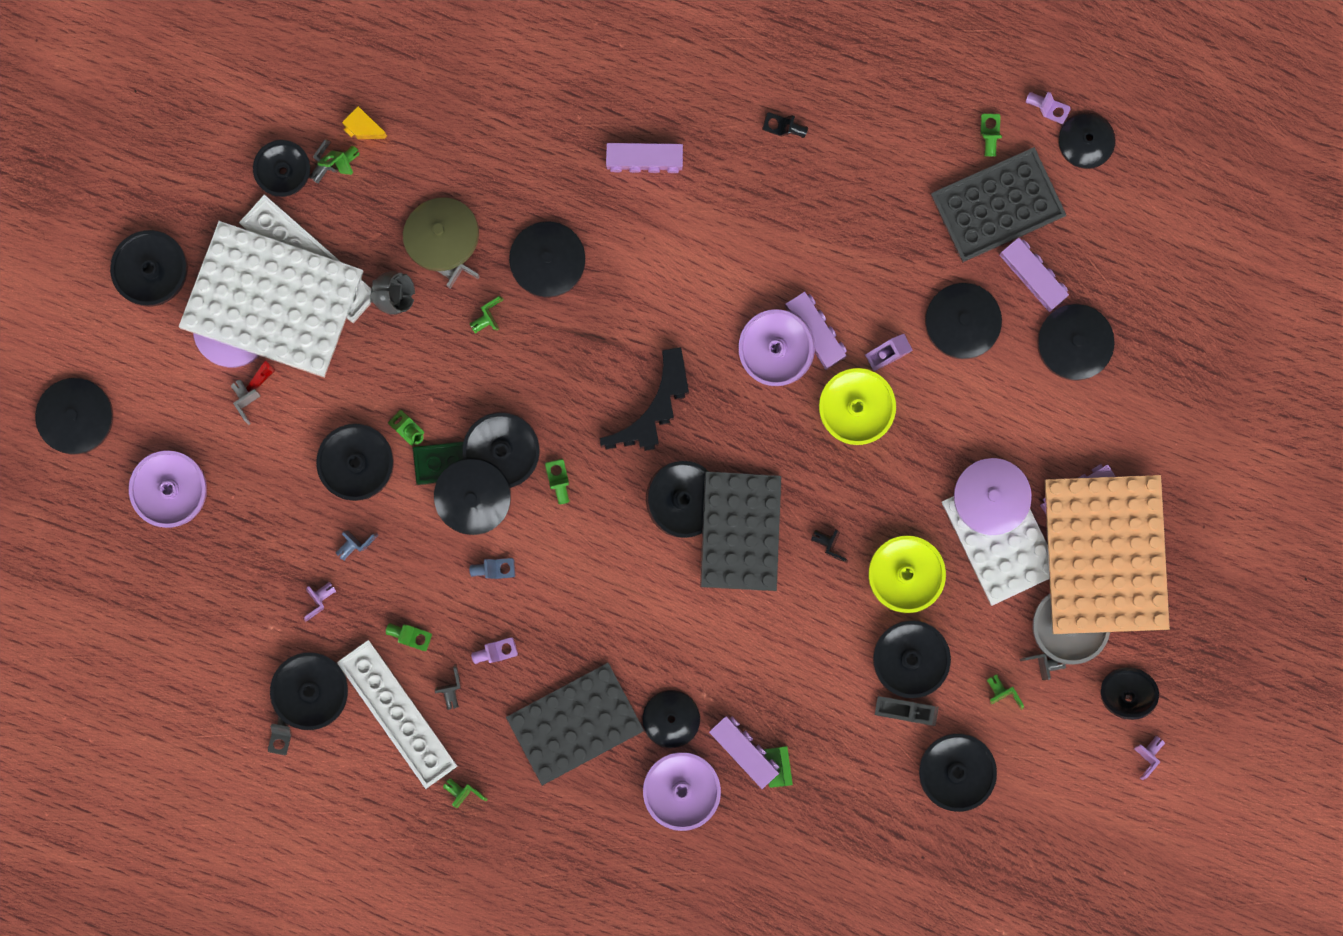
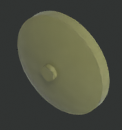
[403,198,479,271]

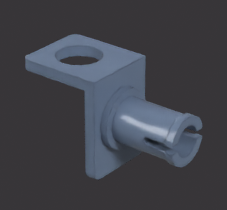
[336,531,378,561]
[469,558,515,579]

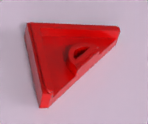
[246,361,275,392]

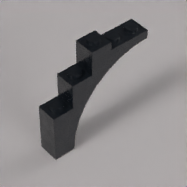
[599,347,689,451]

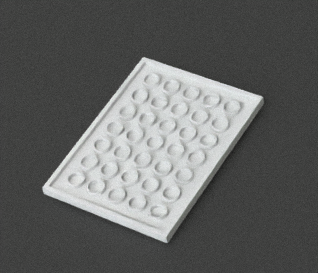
[179,221,364,378]

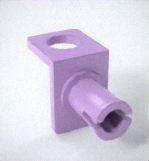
[1026,92,1071,124]
[304,582,336,622]
[471,637,518,664]
[1134,736,1165,780]

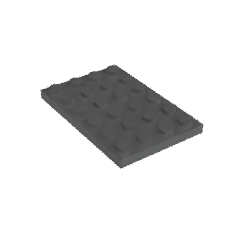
[930,147,1067,263]
[700,472,781,591]
[506,663,644,786]

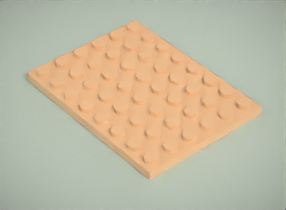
[1044,475,1170,634]

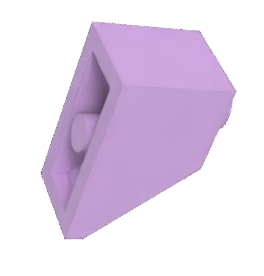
[865,334,913,371]

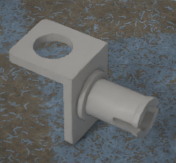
[436,264,480,289]
[231,380,260,425]

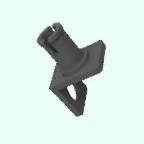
[309,139,338,184]
[1020,654,1066,681]
[435,664,461,710]
[268,717,292,755]

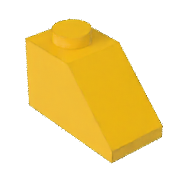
[342,106,387,139]

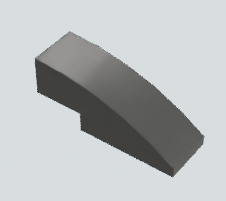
[875,696,939,726]

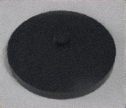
[509,221,586,298]
[110,230,188,307]
[925,283,1002,359]
[1037,304,1115,381]
[35,378,113,455]
[463,412,540,488]
[316,424,394,501]
[434,458,511,535]
[646,461,709,538]
[873,621,951,698]
[270,653,348,730]
[919,734,997,812]

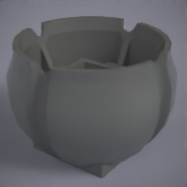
[370,271,415,315]

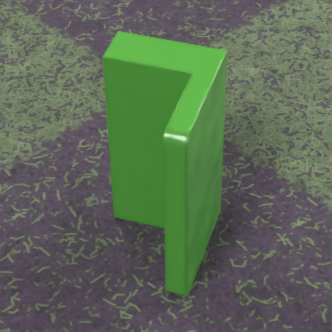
[765,746,793,788]

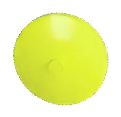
[819,368,896,445]
[868,536,946,613]

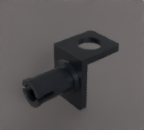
[762,112,808,138]
[811,529,848,563]

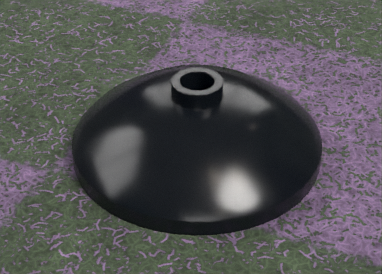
[1058,112,1116,169]
[253,140,310,197]
[1100,667,1159,720]
[642,690,700,748]

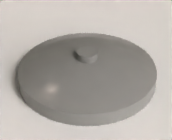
[1032,594,1110,665]

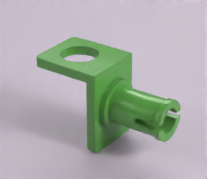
[980,114,1002,156]
[318,146,360,175]
[469,296,504,334]
[388,410,424,445]
[545,459,570,504]
[386,623,432,651]
[987,675,1024,710]
[443,778,488,808]

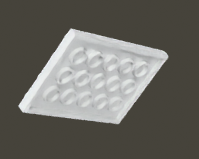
[941,496,1050,606]

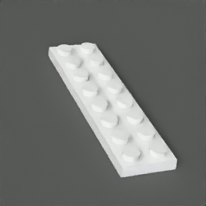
[239,195,372,323]
[337,640,458,789]

